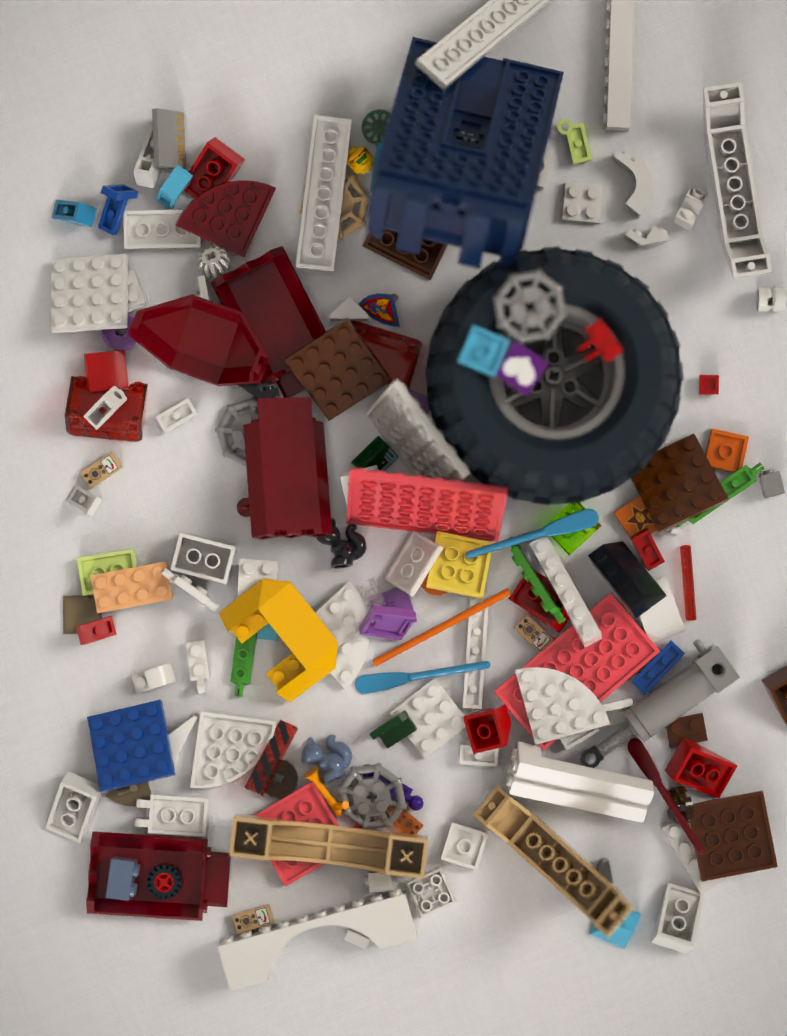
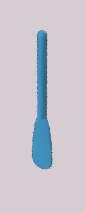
[465,509,599,558]
[355,661,491,694]

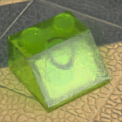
[544,502,601,556]

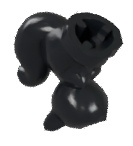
[317,518,367,569]

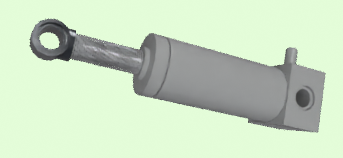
[580,639,740,768]

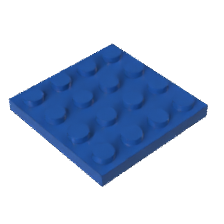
[87,700,175,793]

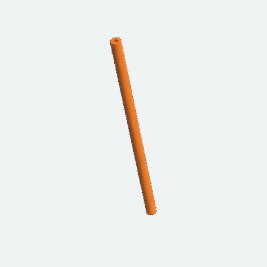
[372,588,511,666]

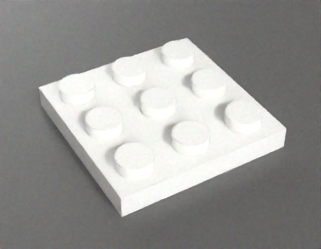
[390,678,466,758]

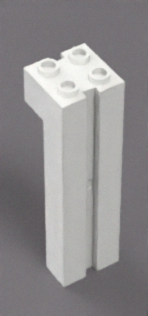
[505,741,654,823]

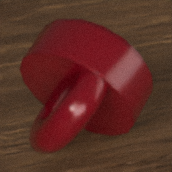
[237,498,250,517]

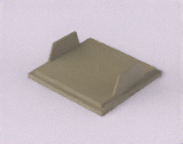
[63,595,102,634]

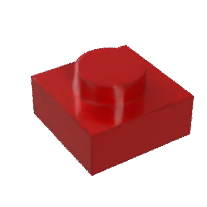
[699,375,719,395]

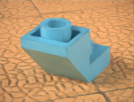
[155,164,193,210]

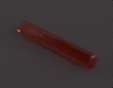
[680,545,696,621]

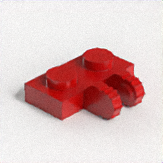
[578,318,624,363]

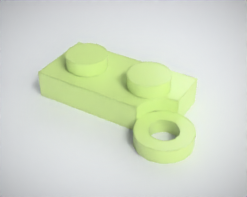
[557,119,592,165]

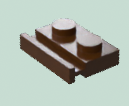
[666,713,708,748]

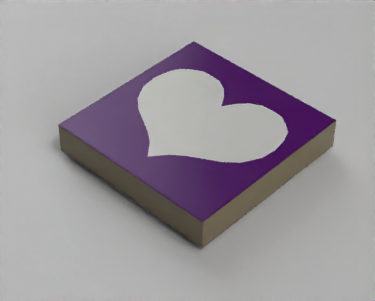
[495,341,549,397]

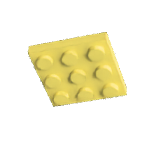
[426,531,493,599]

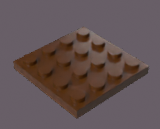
[284,318,392,421]
[631,434,729,534]
[689,790,778,881]

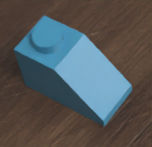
[52,200,97,227]

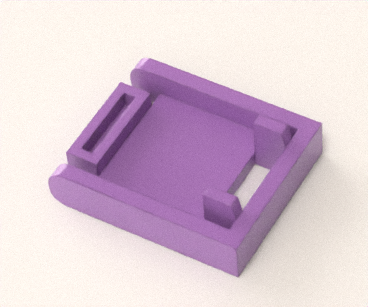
[359,604,416,640]

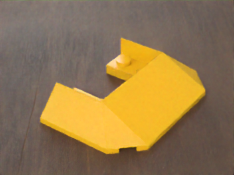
[219,578,338,702]

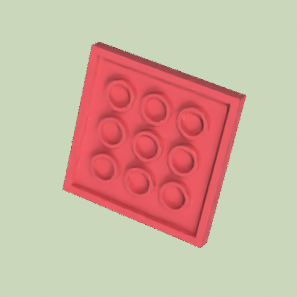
[254,781,340,887]

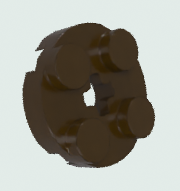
[259,759,298,798]
[667,786,694,825]

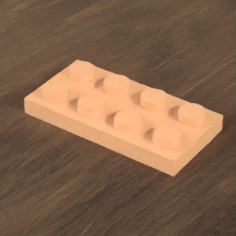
[90,561,173,613]

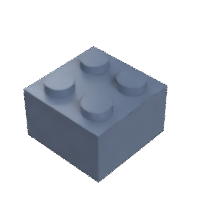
[106,856,140,901]

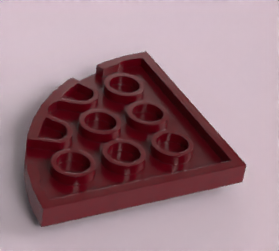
[175,180,276,257]

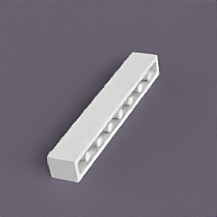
[602,0,634,131]

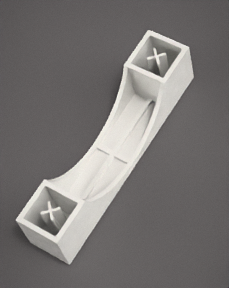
[218,888,418,992]

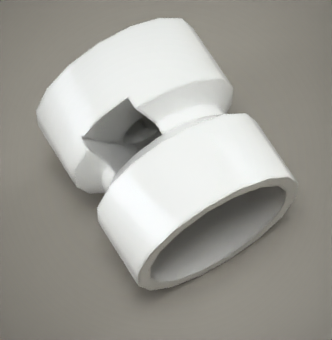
[756,287,786,312]

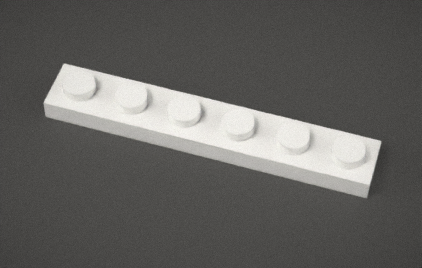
[462,594,489,709]

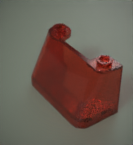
[350,321,423,391]
[65,376,148,442]

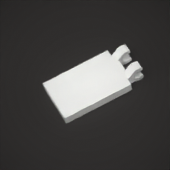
[134,794,208,837]

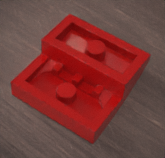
[84,350,129,392]

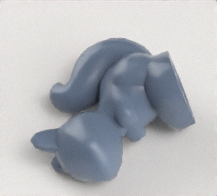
[301,735,352,784]

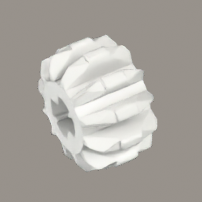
[197,246,230,278]

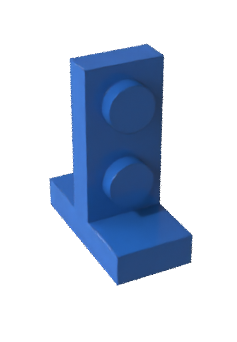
[98,184,139,235]

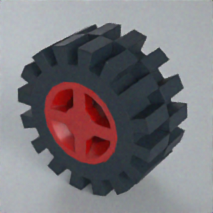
[147,864,182,900]

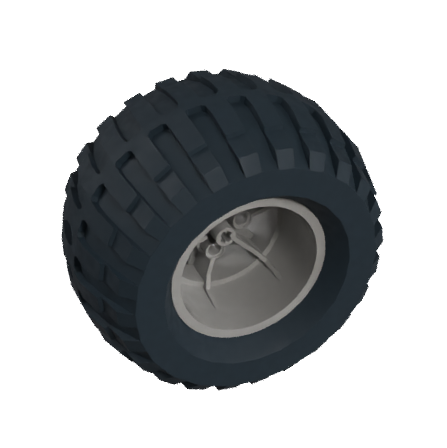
[425,246,684,505]

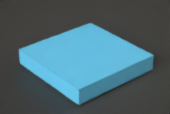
[457,325,510,378]

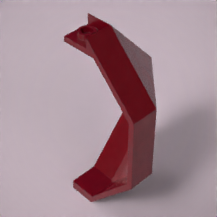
[129,294,268,386]

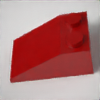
[184,137,245,198]
[508,571,570,634]
[664,738,737,798]

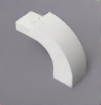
[612,150,653,218]

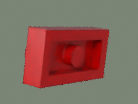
[630,528,665,571]
[76,616,117,645]

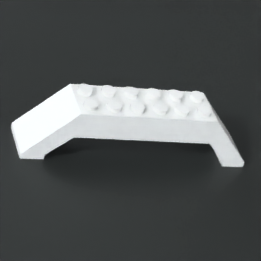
[703,82,772,279]

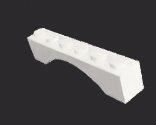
[529,536,602,647]

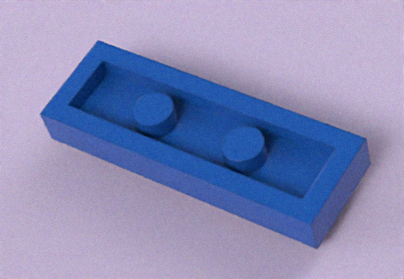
[631,640,685,695]

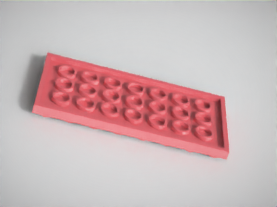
[494,593,660,751]

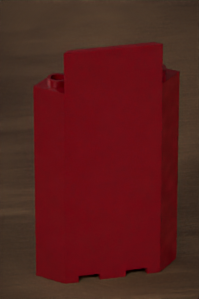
[210,246,326,398]
[243,397,333,540]
[86,831,231,921]

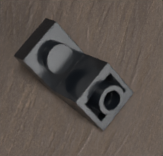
[238,383,280,398]

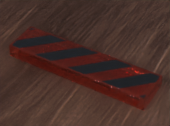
[245,720,298,796]

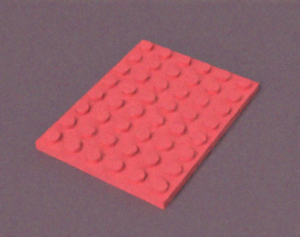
[346,468,508,542]

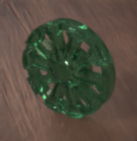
[362,109,391,145]

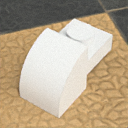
[131,663,176,694]

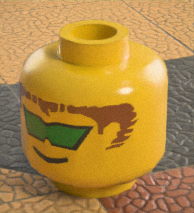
[347,145,374,174]

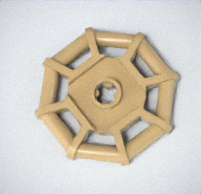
[299,174,370,240]

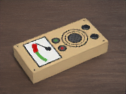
[80,451,123,489]
[514,614,554,653]
[232,904,275,934]

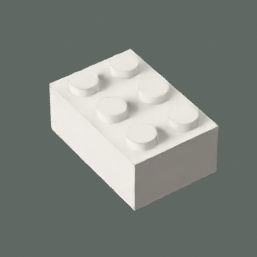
[170,533,237,585]

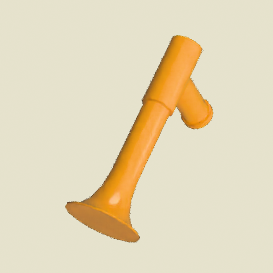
[302,766,349,817]

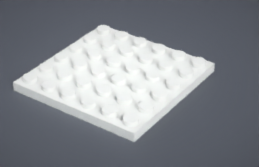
[365,379,470,481]

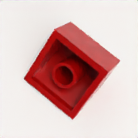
[463,705,511,754]

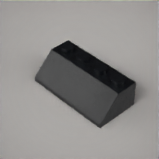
[588,541,667,618]

